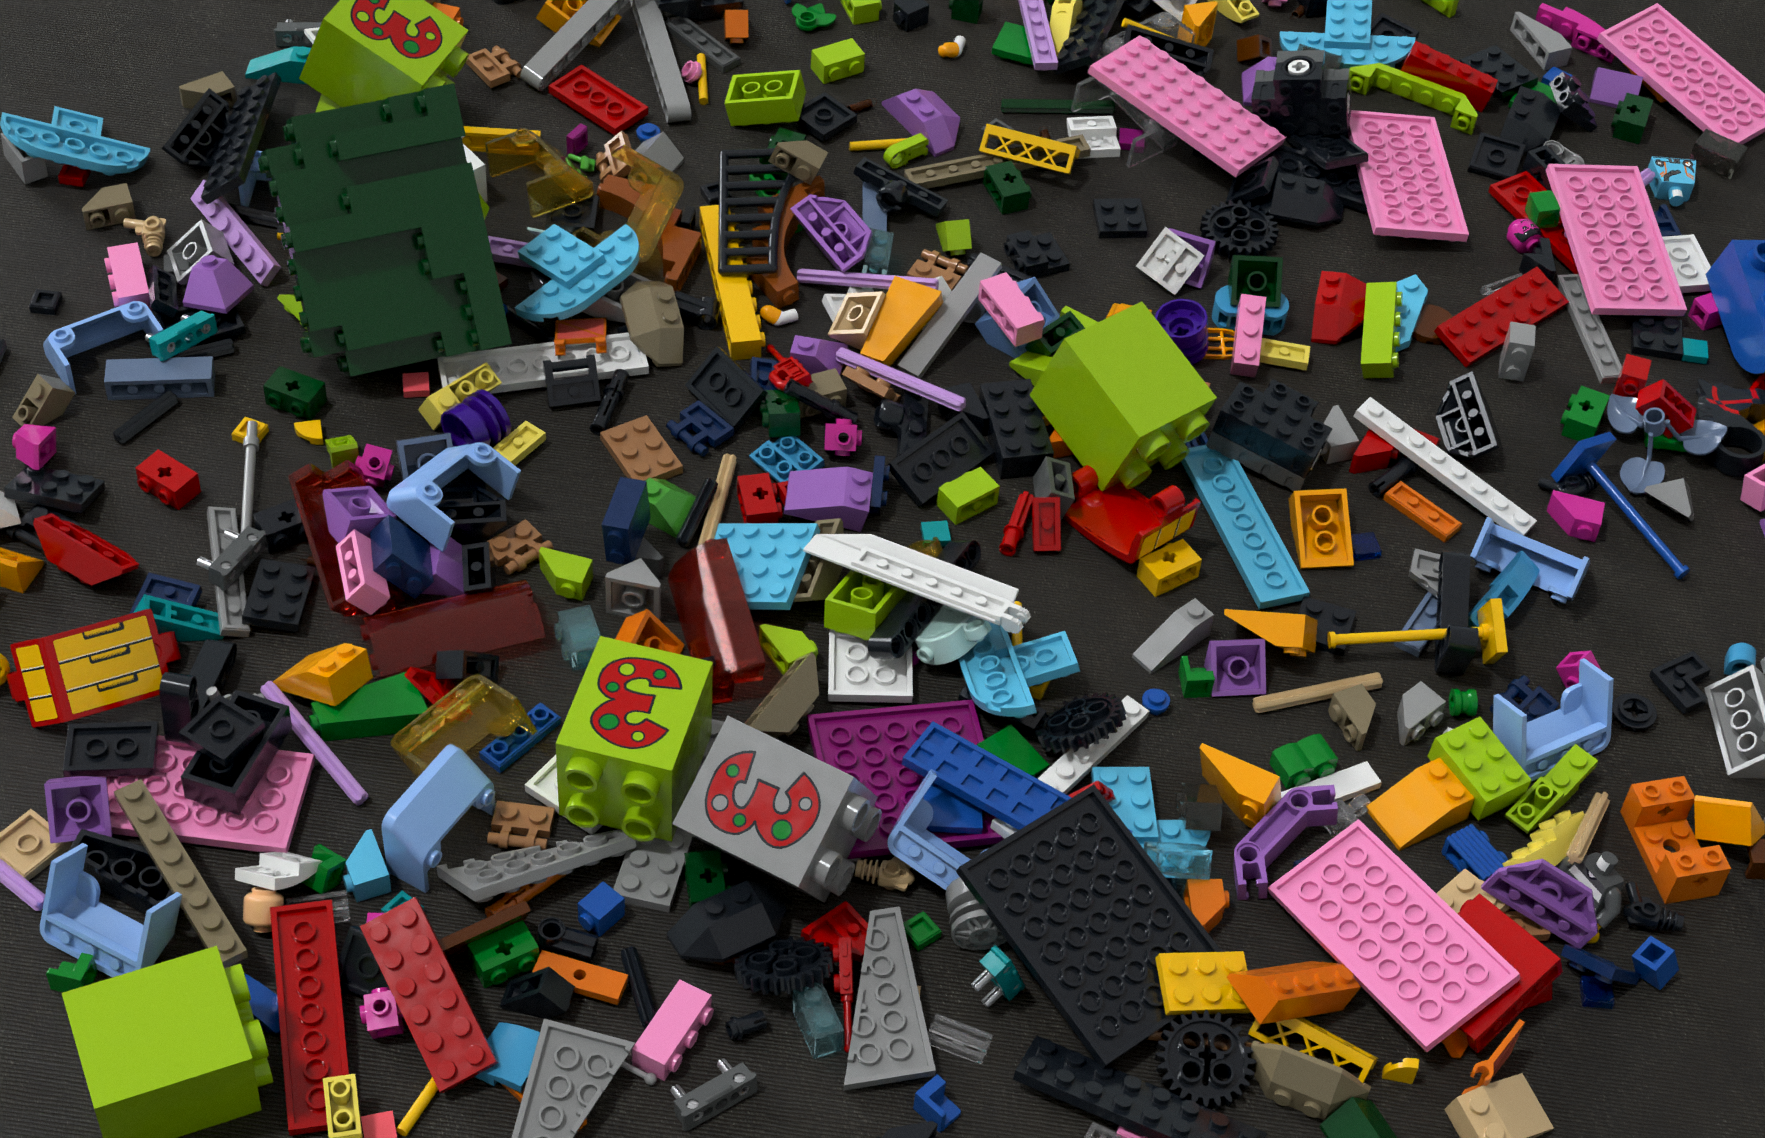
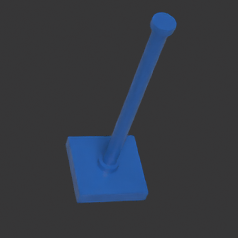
[1551,432,1690,579]

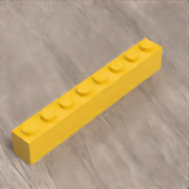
[700,205,765,360]

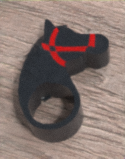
[1695,379,1765,477]

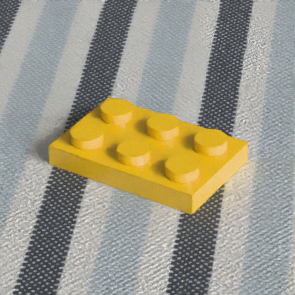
[1155,951,1251,1015]

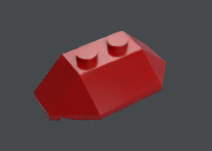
[1311,271,1366,344]
[33,513,139,586]

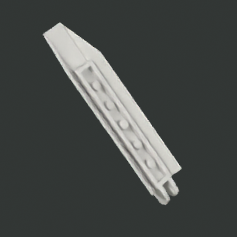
[803,534,1031,634]

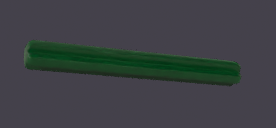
[1001,99,1115,114]

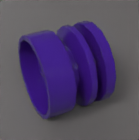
[1155,299,1209,365]
[441,389,511,447]

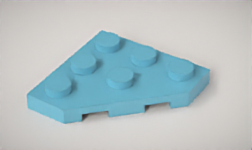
[1363,274,1428,352]

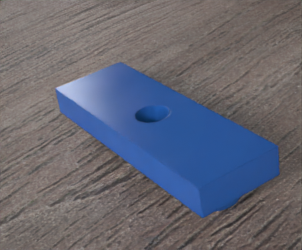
[479,702,561,773]

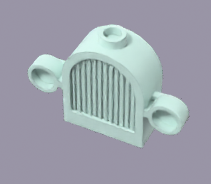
[915,605,992,665]

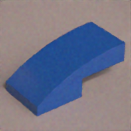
[244,973,280,1037]

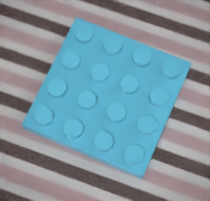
[686,523,820,610]

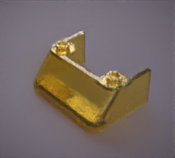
[485,128,594,218]
[572,145,684,264]
[391,674,537,778]

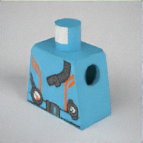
[1648,156,1696,206]

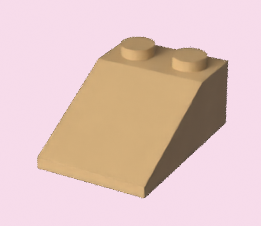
[1444,1073,1554,1138]

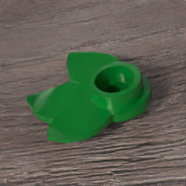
[792,3,836,31]

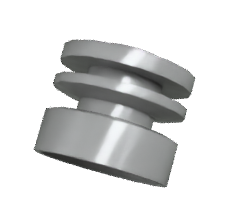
[945,877,1007,950]

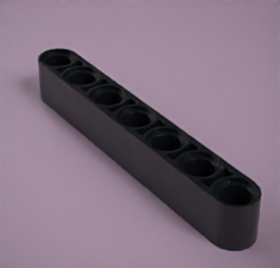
[868,540,981,659]

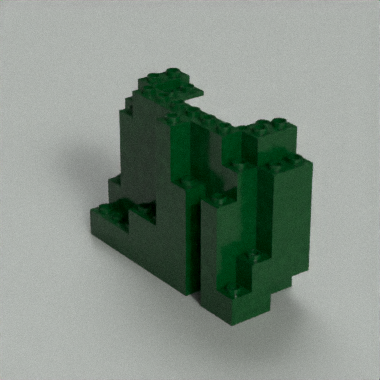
[258,83,512,377]

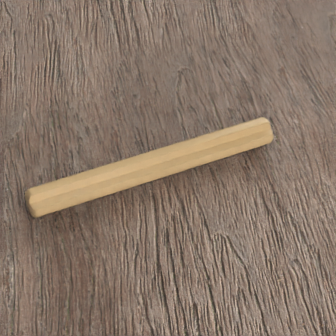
[697,453,737,556]
[1252,672,1383,713]
[1566,792,1610,865]

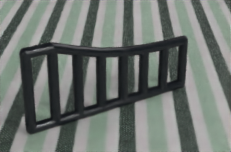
[718,148,796,275]

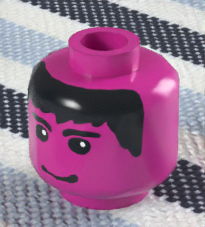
[1507,218,1543,253]

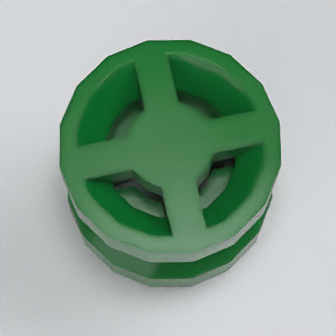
[1449,689,1478,716]

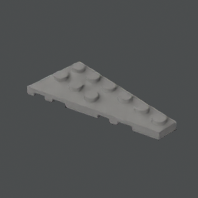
[436,829,636,902]
[843,906,936,1091]
[511,1019,635,1138]

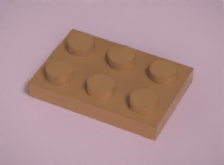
[600,415,683,481]

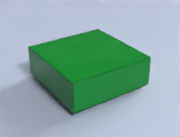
[903,911,942,951]

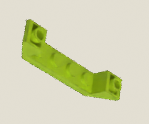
[1350,63,1478,135]

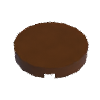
[1412,305,1453,344]

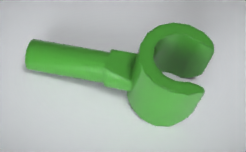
[568,153,595,172]

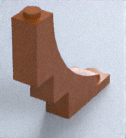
[597,174,702,292]
[746,175,825,309]

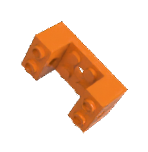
[1620,776,1731,904]

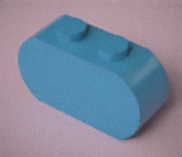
[1212,285,1289,335]

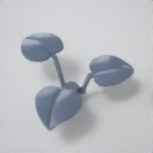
[1607,394,1727,494]

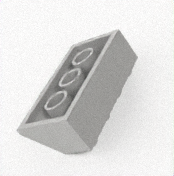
[1704,664,1765,779]

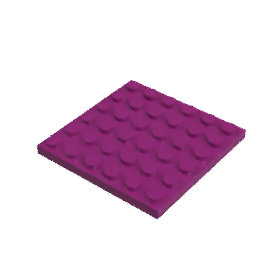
[806,700,1004,859]

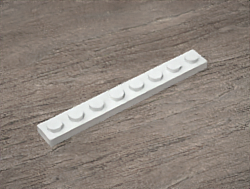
[1353,397,1537,536]
[990,695,1149,839]

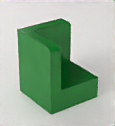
[1525,190,1560,229]
[1178,656,1215,698]
[302,844,347,894]
[46,953,98,992]

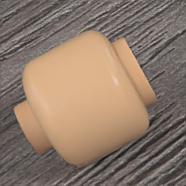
[243,887,284,933]

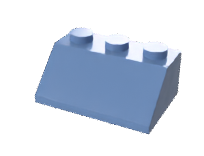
[975,277,1060,358]

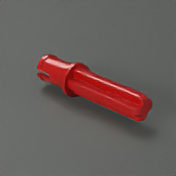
[999,491,1034,556]

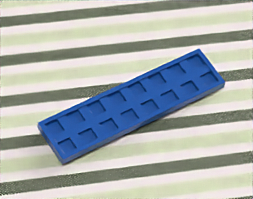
[902,721,1133,833]

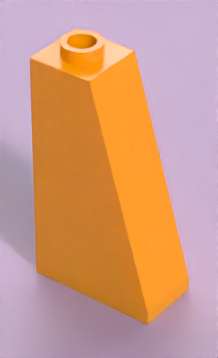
[860,276,943,366]

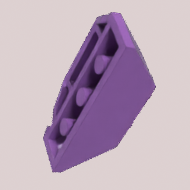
[882,89,960,157]
[790,194,873,273]
[1481,859,1598,948]

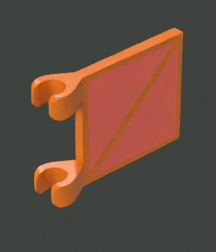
[554,317,607,356]
[1462,1019,1525,1095]

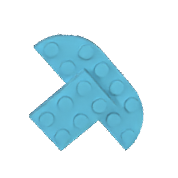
[1279,0,1416,70]
[0,106,150,176]
[515,224,640,322]
[958,622,1080,718]
[1091,767,1211,873]

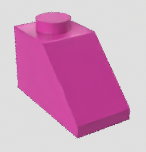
[12,424,56,470]
[1546,490,1605,542]

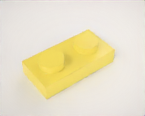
[1259,338,1310,370]
[493,421,546,465]

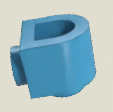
[1724,643,1756,675]

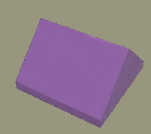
[1589,67,1643,108]
[1169,228,1216,289]
[421,537,465,597]
[1204,639,1266,697]

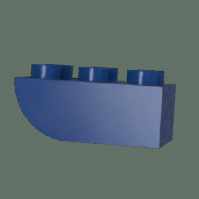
[1705,240,1765,374]

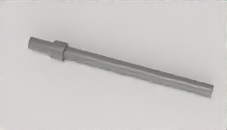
[240,421,260,534]

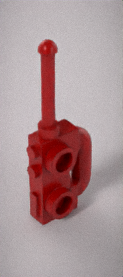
[766,344,813,391]
[833,937,854,1053]

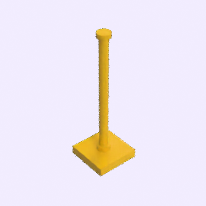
[1327,598,1508,664]

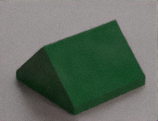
[1228,255,1283,307]
[1320,1097,1397,1138]

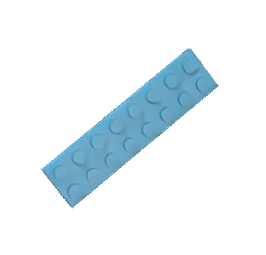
[1181,445,1310,609]

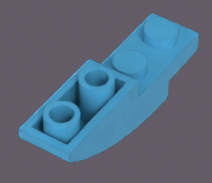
[1468,550,1540,627]

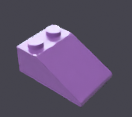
[784,467,873,532]

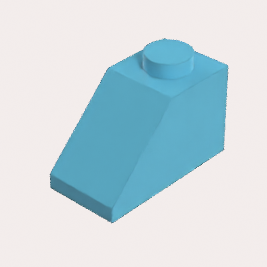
[343,829,391,902]

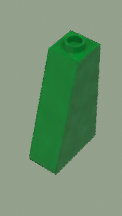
[309,672,431,741]

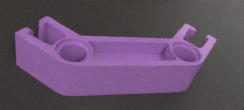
[1233,785,1338,900]

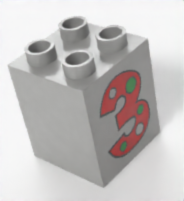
[672,716,882,903]

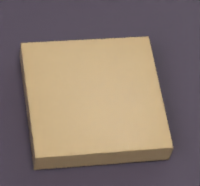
[0,809,72,881]

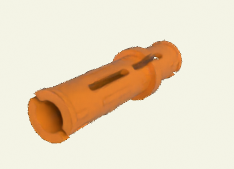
[485,874,566,917]

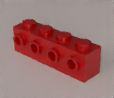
[1401,41,1498,113]

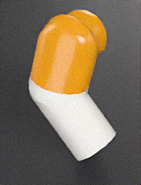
[938,36,966,58]
[760,305,798,326]

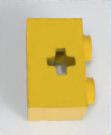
[1136,539,1202,597]

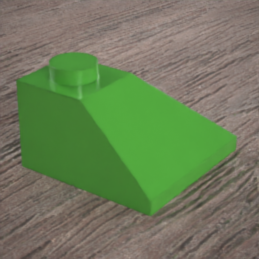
[646,477,696,538]

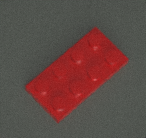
[548,64,648,135]

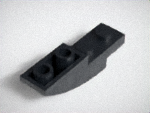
[655,0,744,19]

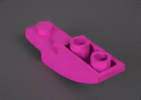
[1535,3,1615,63]

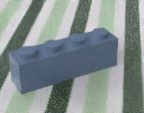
[104,356,216,400]

